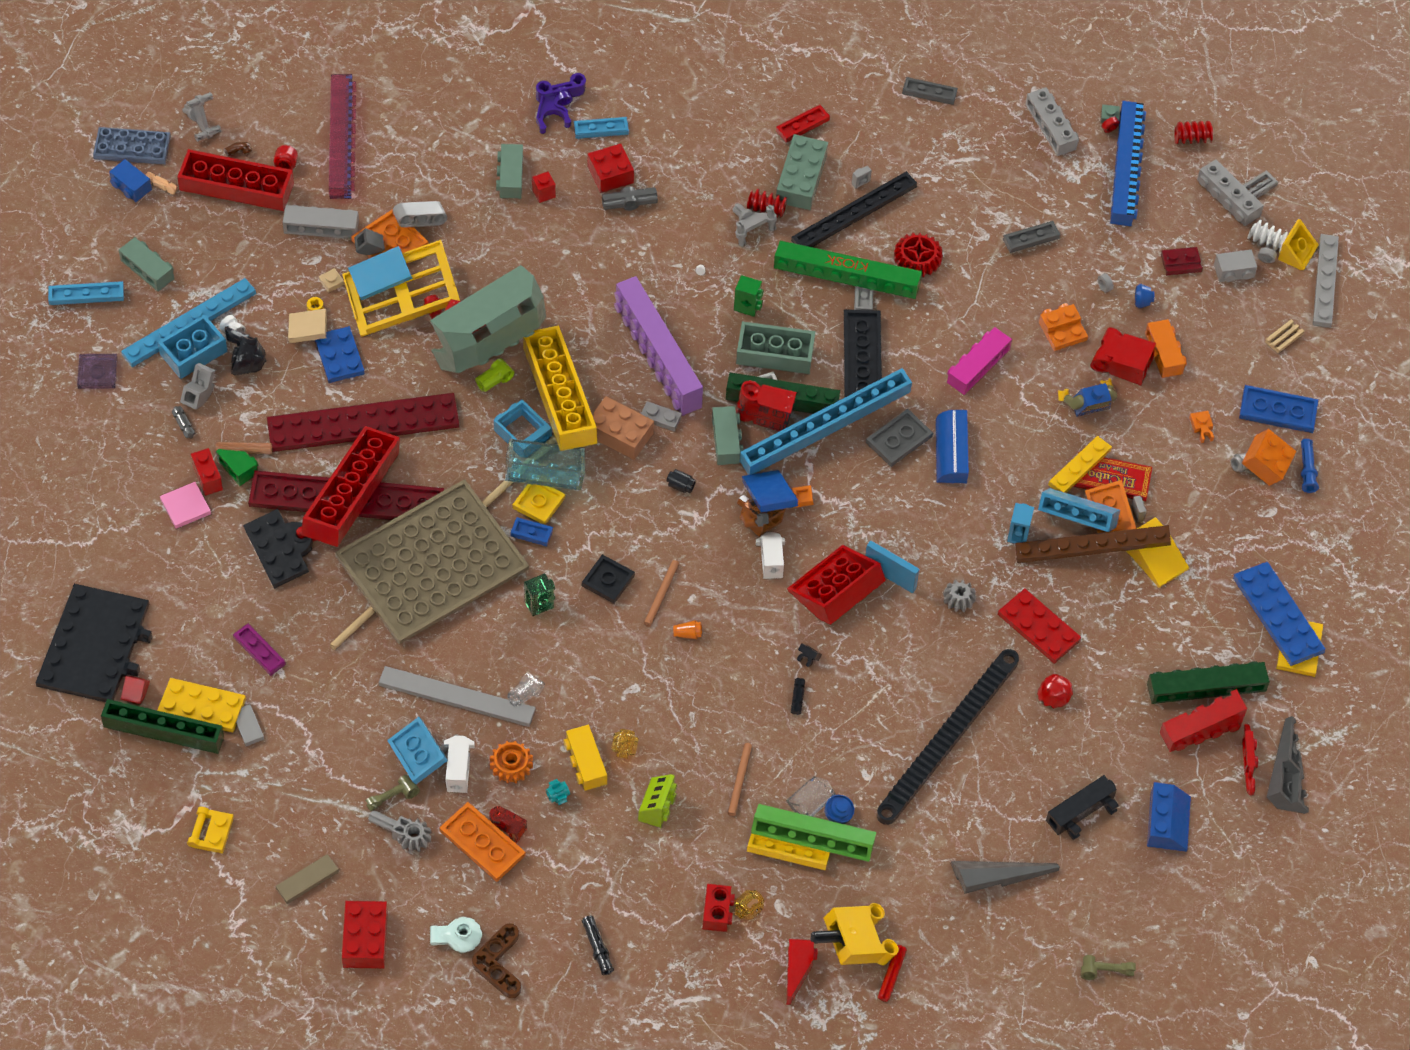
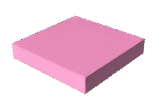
[160,482,211,529]

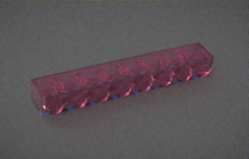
[329,74,357,199]

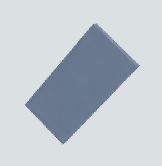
[93,127,171,165]

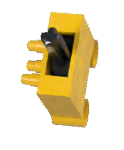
[810,903,899,965]

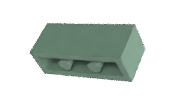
[496,144,523,199]
[119,237,174,291]
[712,406,743,465]

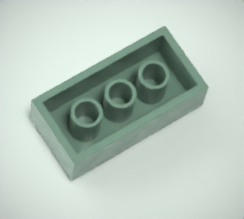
[776,134,828,210]
[736,321,816,374]

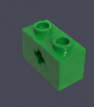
[734,275,764,317]

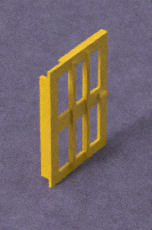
[342,240,460,337]

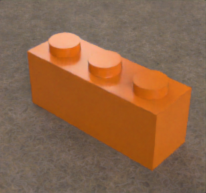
[1145,319,1187,378]

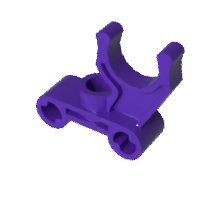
[536,73,586,134]

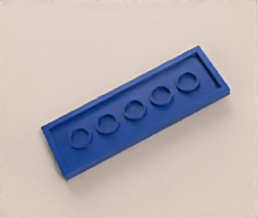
[1233,561,1326,666]

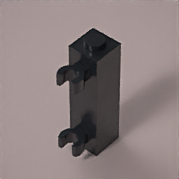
[1046,775,1119,840]

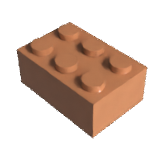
[592,396,654,460]

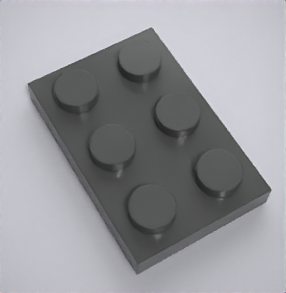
[866,409,933,467]

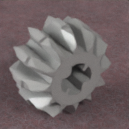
[943,579,976,612]

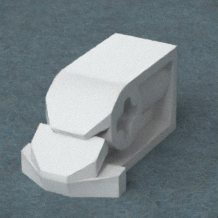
[756,532,785,579]
[444,736,475,793]

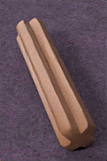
[216,442,272,454]

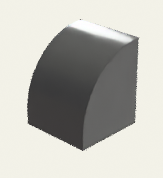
[354,228,385,255]

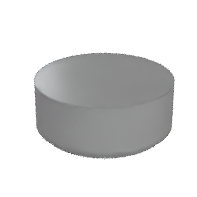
[1258,247,1277,263]
[1097,273,1114,293]

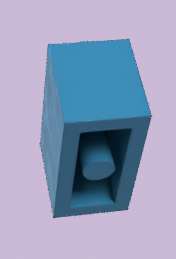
[1007,503,1034,543]

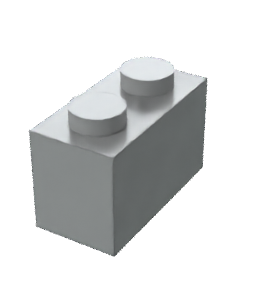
[1214,249,1257,282]

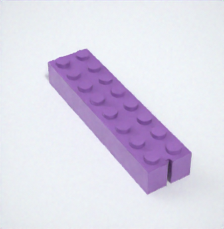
[614,276,703,416]

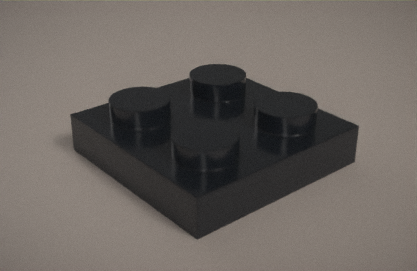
[581,554,635,604]

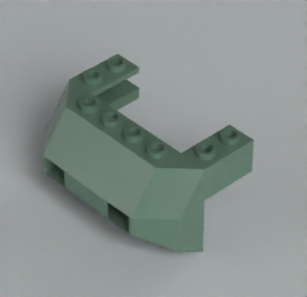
[430,265,546,373]

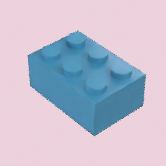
[158,314,228,379]

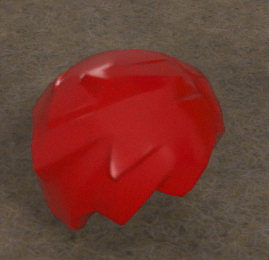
[1037,674,1073,709]

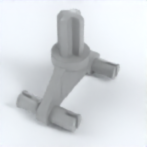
[182,92,222,142]
[732,203,777,246]

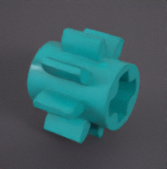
[546,779,570,805]

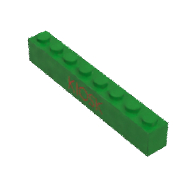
[774,241,922,299]

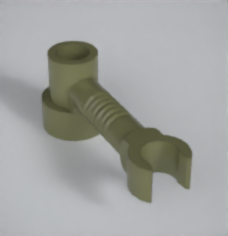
[365,775,420,811]
[1081,955,1136,980]

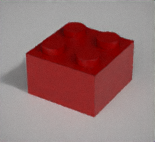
[587,143,634,193]

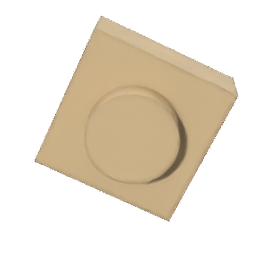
[319,268,344,293]

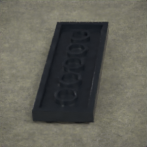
[843,309,882,398]

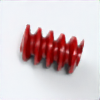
[1174,121,1213,144]
[747,188,787,218]

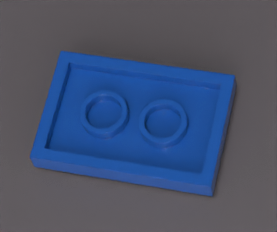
[315,326,365,383]

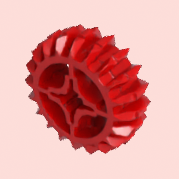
[894,232,943,278]

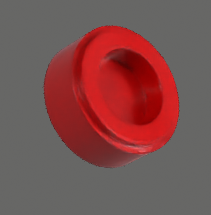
[1101,117,1120,133]

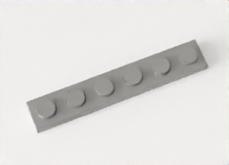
[1312,234,1339,328]

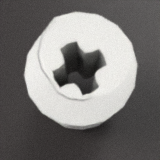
[1247,219,1288,253]

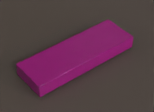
[233,623,286,676]

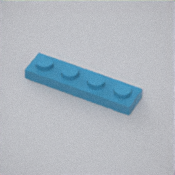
[48,281,124,305]

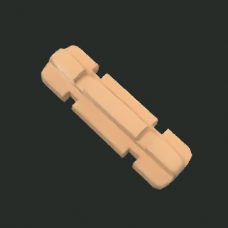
[146,172,178,195]

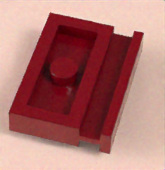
[1161,247,1203,276]

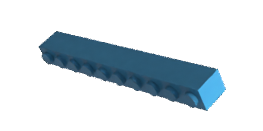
[740,368,912,475]

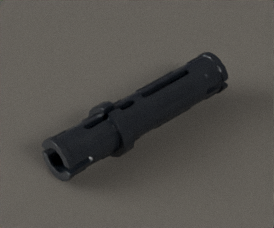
[581,915,614,975]

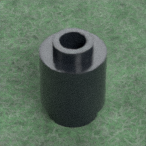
[666,469,696,493]

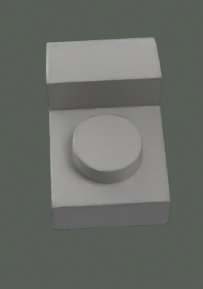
[180,363,215,410]

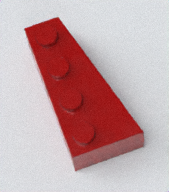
[1160,689,1247,752]

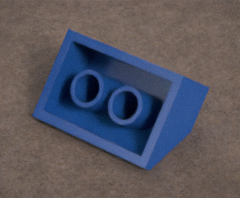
[1147,782,1191,852]

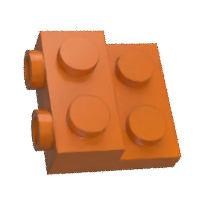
[1039,303,1088,351]

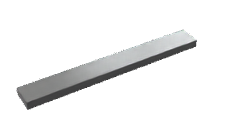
[379,666,536,727]

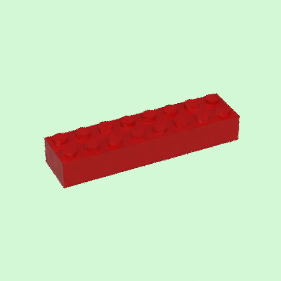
[302,426,400,547]

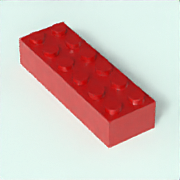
[177,149,294,211]

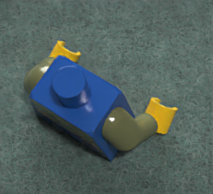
[1058,378,1117,417]

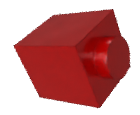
[532,171,556,203]

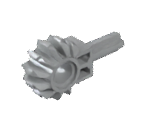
[368,811,431,853]

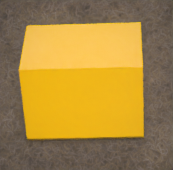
[1278,219,1319,270]

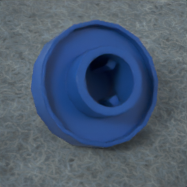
[824,794,855,824]

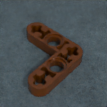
[472,923,521,998]

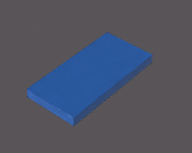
[1239,385,1319,433]
[742,470,798,513]

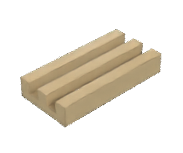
[1265,319,1304,354]

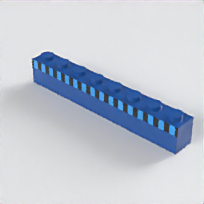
[1110,101,1146,226]

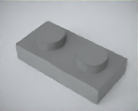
[641,401,682,432]

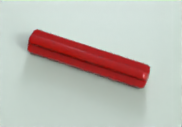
[878,945,907,1002]

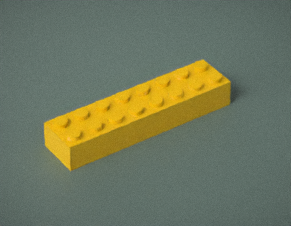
[523,325,597,451]

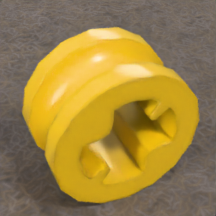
[307,297,324,311]

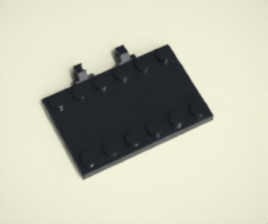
[35,583,153,702]

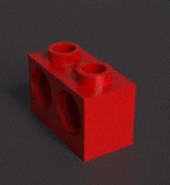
[702,884,735,932]

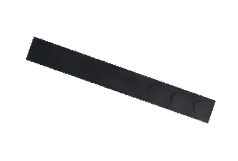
[791,171,917,247]

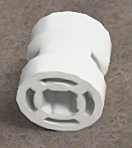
[220,315,246,333]

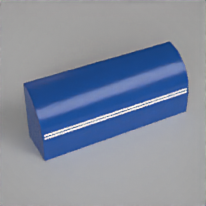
[936,410,969,484]

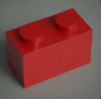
[191,448,223,496]

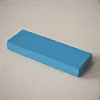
[574,117,629,139]

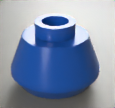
[1135,284,1155,309]

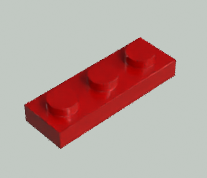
[776,105,830,143]

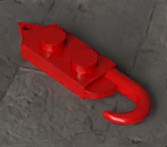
[1242,724,1258,796]

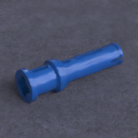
[1301,439,1319,493]

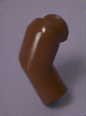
[224,142,252,156]

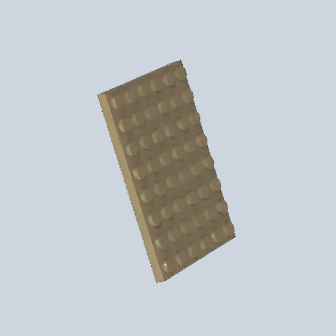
[335,479,529,644]

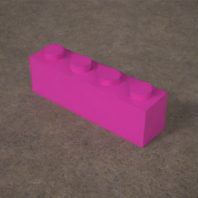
[947,327,1012,395]

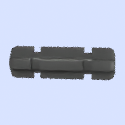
[172,406,195,439]

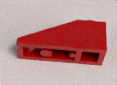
[786,939,818,1005]

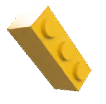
[563,724,607,791]

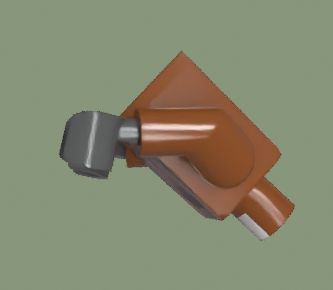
[737,494,797,537]

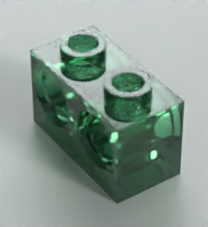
[524,573,556,617]

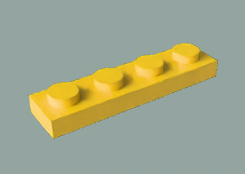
[1048,436,1112,493]
[746,833,830,870]

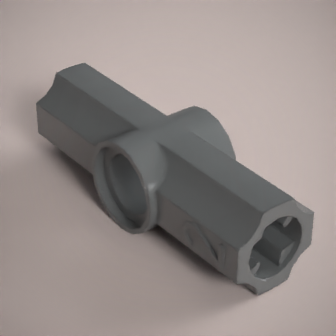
[601,186,658,211]

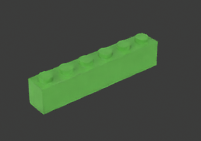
[751,804,877,862]

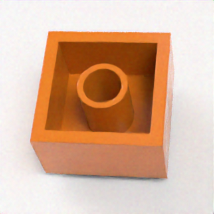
[1242,429,1296,486]

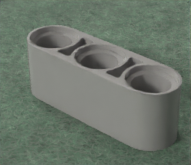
[393,201,447,227]

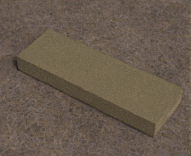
[276,854,339,904]

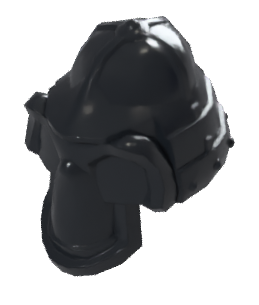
[225,326,266,376]

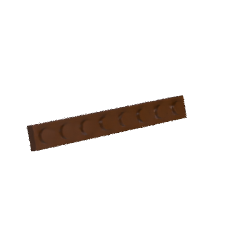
[1015,525,1171,563]

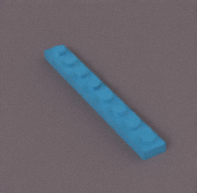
[121,278,256,367]

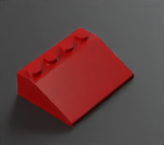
[787,545,886,625]

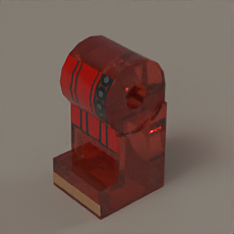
[489,806,527,844]

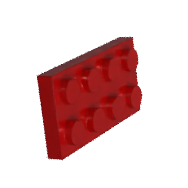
[997,588,1081,664]

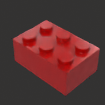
[342,901,388,969]

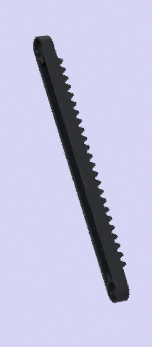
[877,649,1019,825]

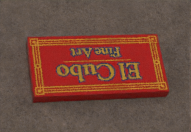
[1073,452,1152,501]

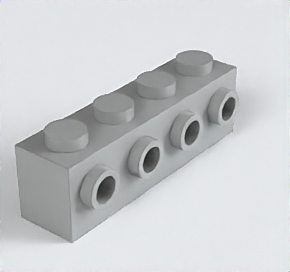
[1025,87,1079,156]
[1197,159,1264,226]

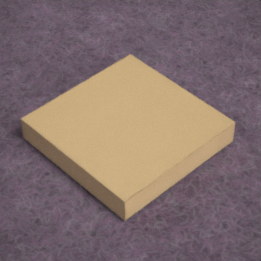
[288,309,327,343]

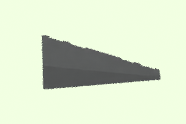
[1267,716,1309,814]
[950,861,1060,894]

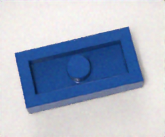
[510,517,553,547]

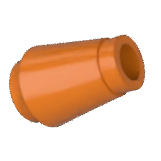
[673,620,702,639]

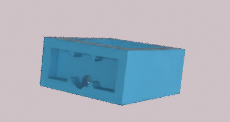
[494,400,552,459]

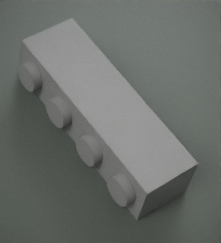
[283,205,359,239]

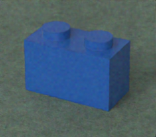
[109,159,152,202]

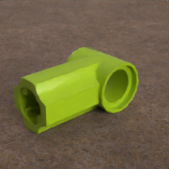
[475,358,515,392]

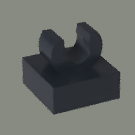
[797,643,822,667]

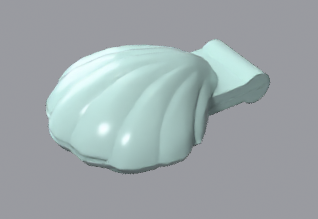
[430,917,482,953]

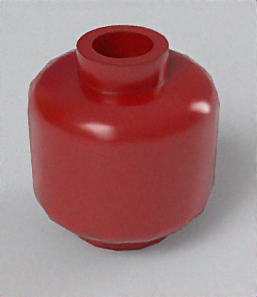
[273,145,298,170]

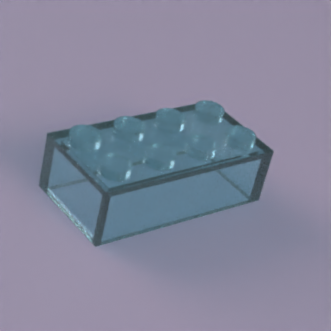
[505,439,585,490]

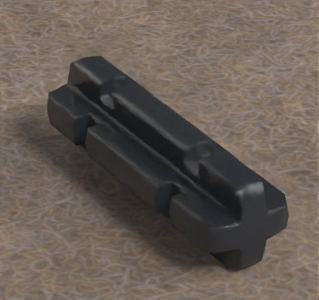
[791,678,805,715]

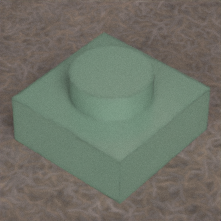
[1101,104,1120,123]

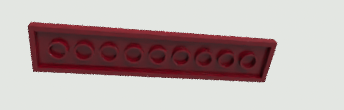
[267,393,460,452]
[248,470,444,520]

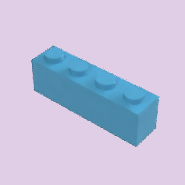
[1038,488,1120,532]

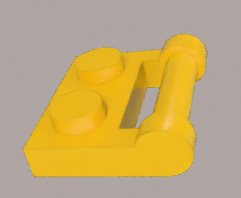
[187,806,234,854]

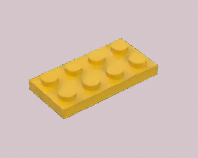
[157,678,246,733]

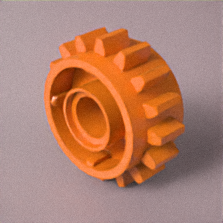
[490,741,533,784]

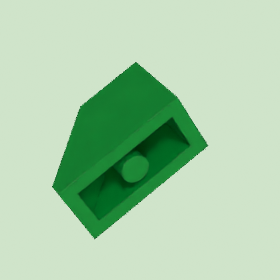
[216,449,259,486]

